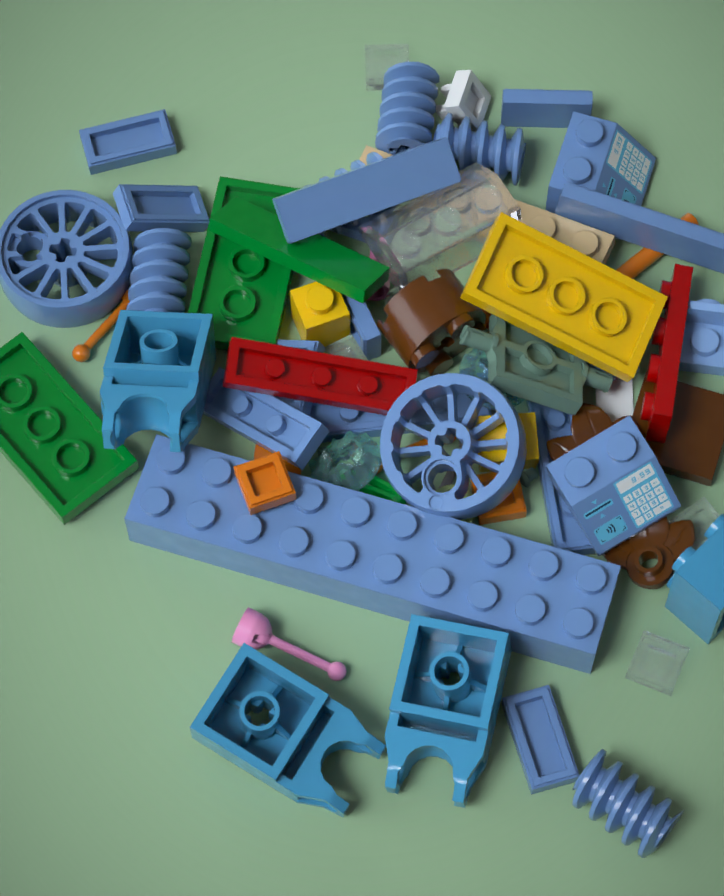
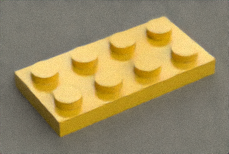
[460,212,668,382]

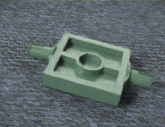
[459,314,613,415]

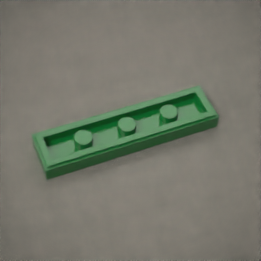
[209,196,390,303]

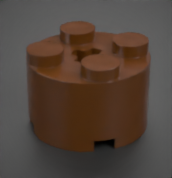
[377,269,489,376]

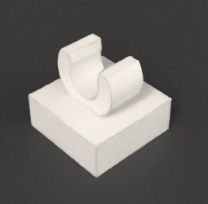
[436,70,491,132]

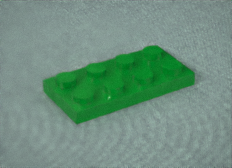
[188,176,300,350]
[0,332,139,525]

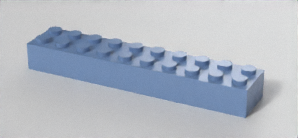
[124,434,621,674]

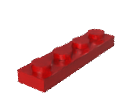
[640,264,693,443]
[223,337,418,415]

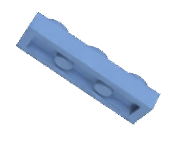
[203,367,329,470]

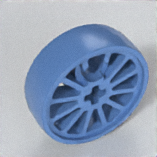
[0,190,134,328]
[380,373,527,520]

